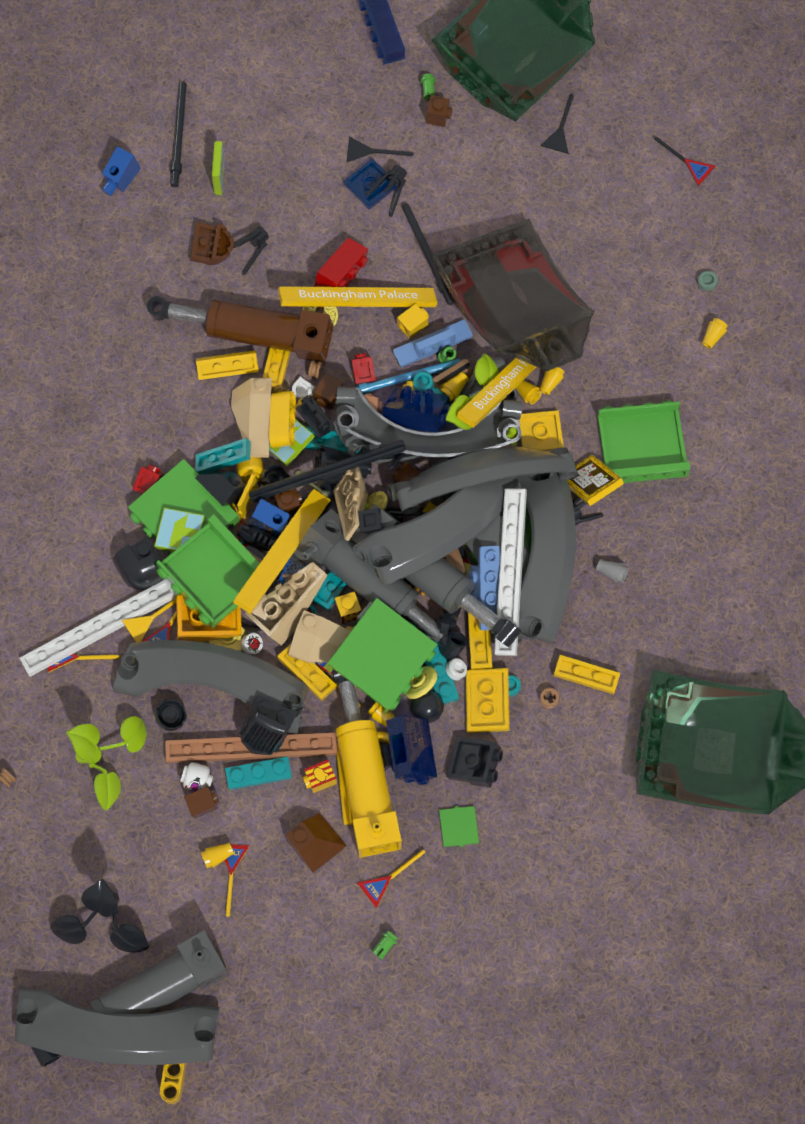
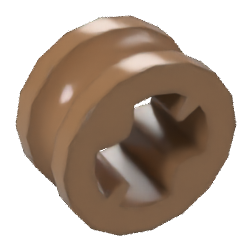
[308,360,322,379]
[540,688,559,709]
[0,768,17,788]

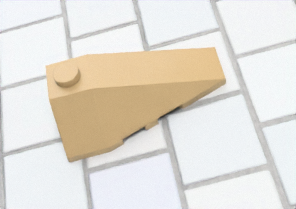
[231,378,273,458]
[334,467,368,541]
[245,562,327,646]
[288,610,351,663]

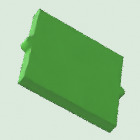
[439,806,479,848]

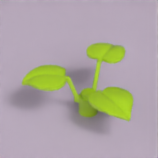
[445,354,518,446]
[66,716,147,810]

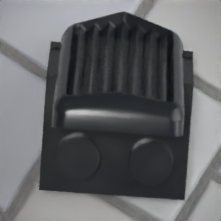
[238,694,297,755]

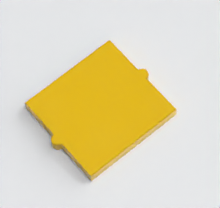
[237,474,259,519]

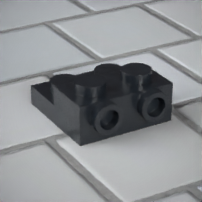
[446,737,503,788]

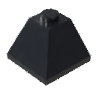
[195,470,246,506]

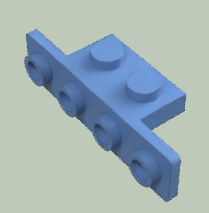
[393,320,473,367]
[468,545,500,630]

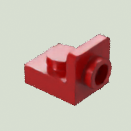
[351,353,376,384]
[132,464,165,494]

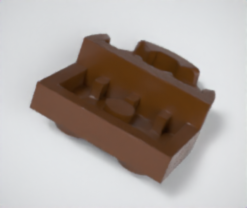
[190,222,234,265]

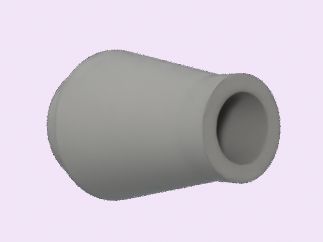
[596,559,629,583]

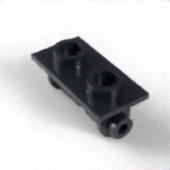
[296,396,335,439]

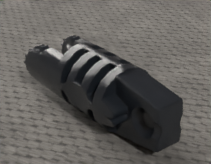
[237,523,279,552]
[437,607,462,635]

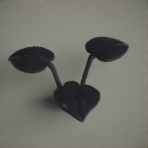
[50,878,150,953]

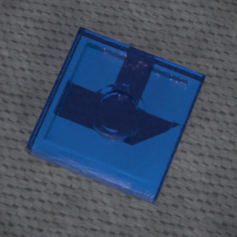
[343,158,398,210]

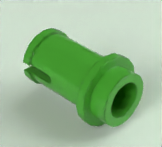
[420,74,436,100]
[438,347,456,363]
[371,931,398,960]

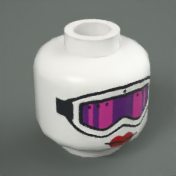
[180,762,213,792]

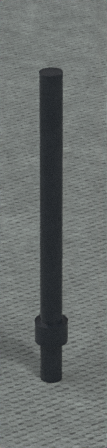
[170,82,187,188]
[402,204,455,305]

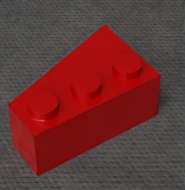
[314,237,368,287]

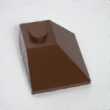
[285,813,347,873]

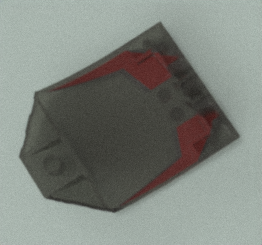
[430,219,595,371]

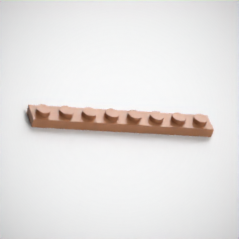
[165,732,337,763]

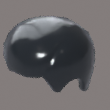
[260,464,291,486]
[410,690,444,723]
[155,699,187,731]

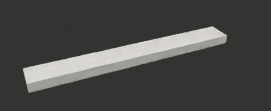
[495,489,527,656]
[20,579,177,677]

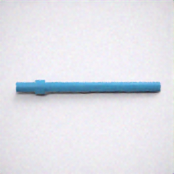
[353,358,460,395]

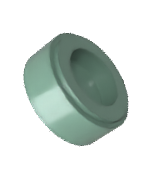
[697,271,718,291]

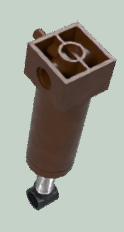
[147,296,334,364]

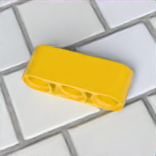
[269,391,296,448]
[160,1063,187,1104]

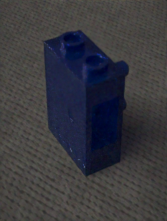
[383,386,452,433]
[386,715,437,785]

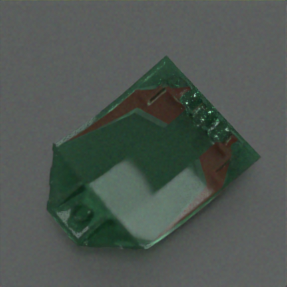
[432,0,595,122]
[635,670,805,815]

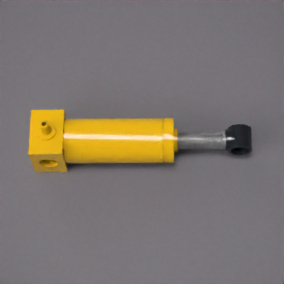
[333,669,402,858]

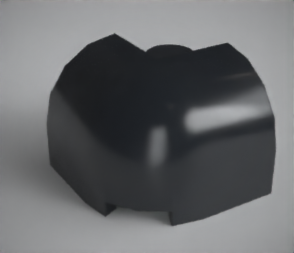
[113,537,163,590]

